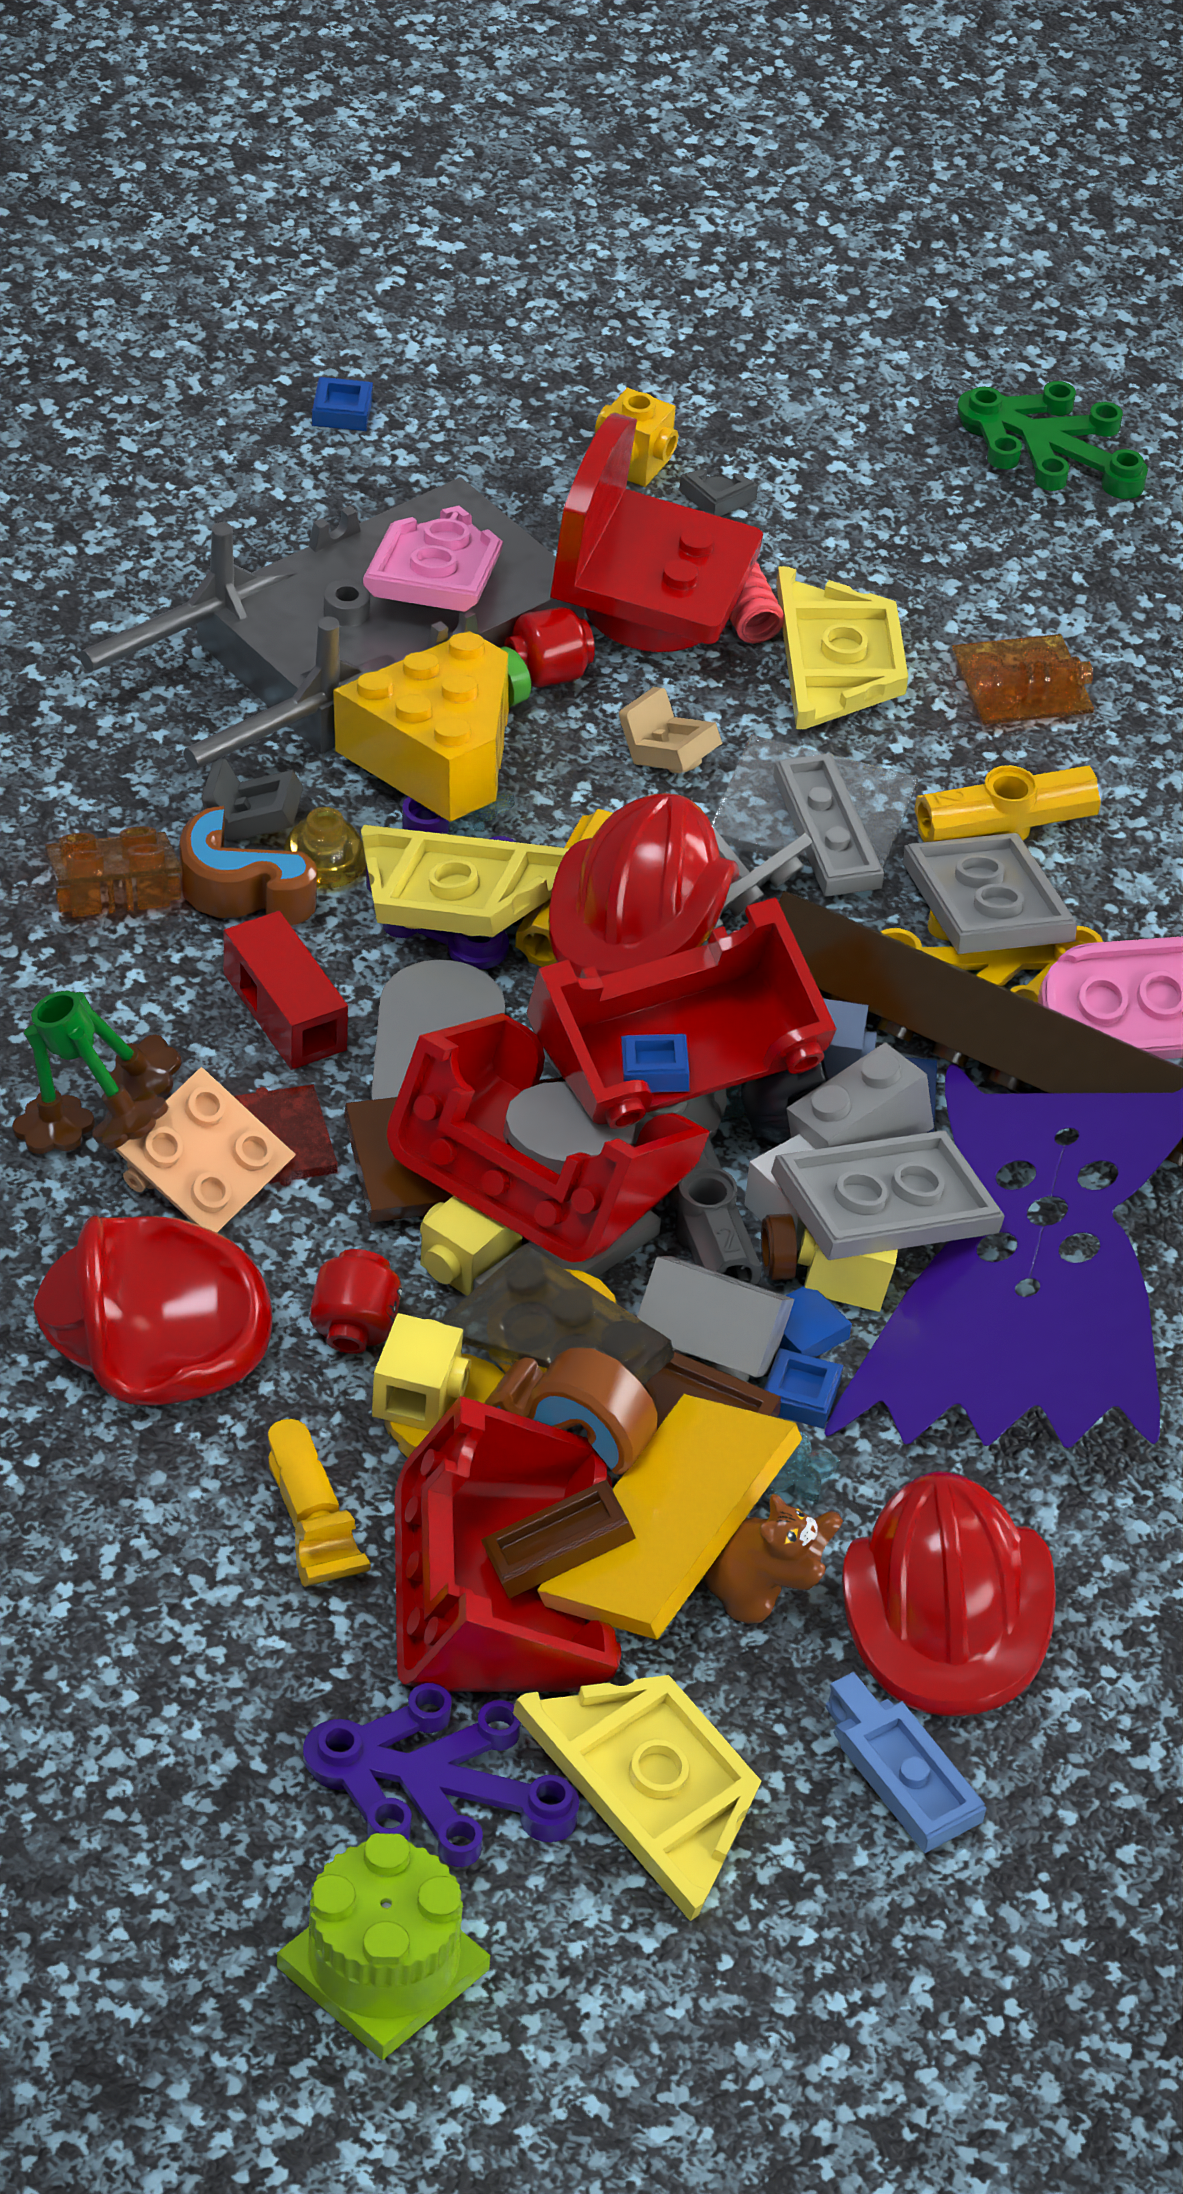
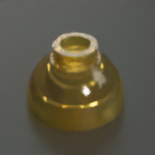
[283,807,366,889]

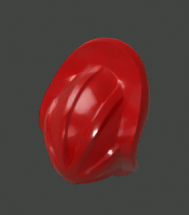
[548,793,740,978]
[34,1215,273,1405]
[842,1471,1056,1717]

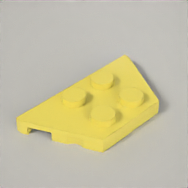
[776,566,908,729]
[361,825,569,937]
[513,1675,761,1921]

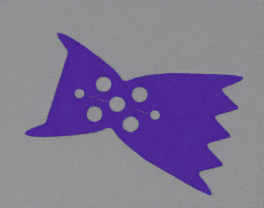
[824,1063,1183,1448]

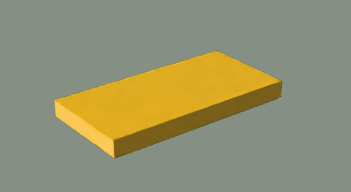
[537,1394,802,1640]

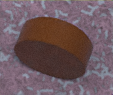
[761,1214,797,1280]

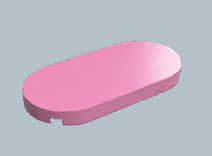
[1038,936,1183,1059]

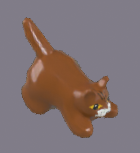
[703,1494,843,1624]

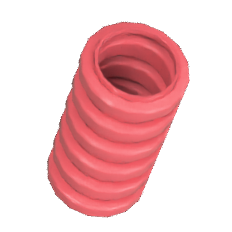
[729,561,784,644]

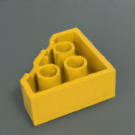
[333,631,509,822]

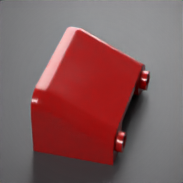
[526,897,837,1129]
[387,1013,710,1263]
[394,1396,621,1692]

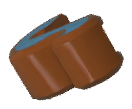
[179,806,317,926]
[484,1348,657,1475]

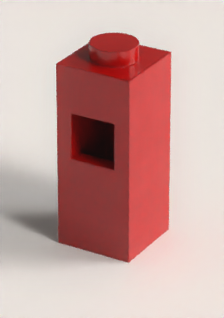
[223,910,348,1070]

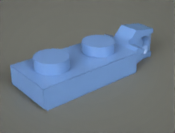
[826,1672,987,1854]

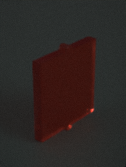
[234,1084,338,1186]

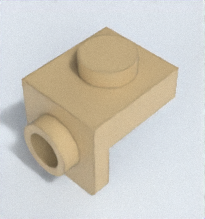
[619,687,722,773]

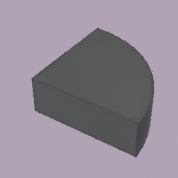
[679,470,758,516]

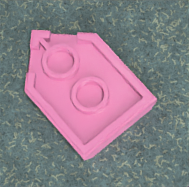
[363,505,503,612]

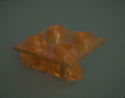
[951,634,1094,725]
[45,826,182,917]

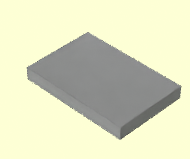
[903,833,1077,954]
[771,1130,1005,1260]

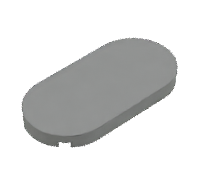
[371,960,505,1100]

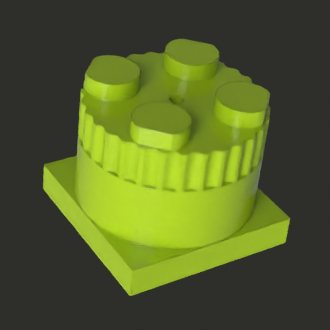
[277,1833,490,2061]

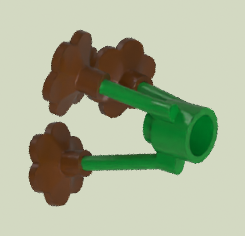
[12,990,182,1154]

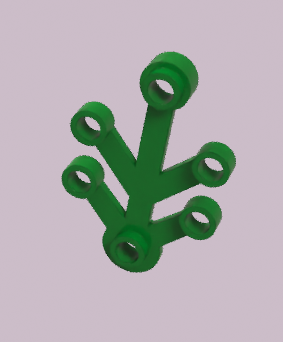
[957,381,1148,499]

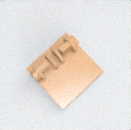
[115,1067,296,1233]

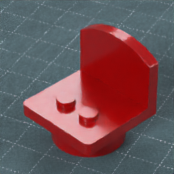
[550,413,763,652]

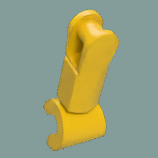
[268,1419,371,1587]

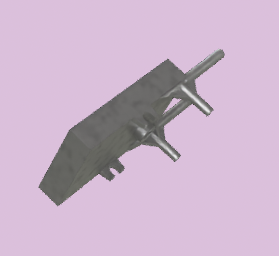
[80,477,584,770]

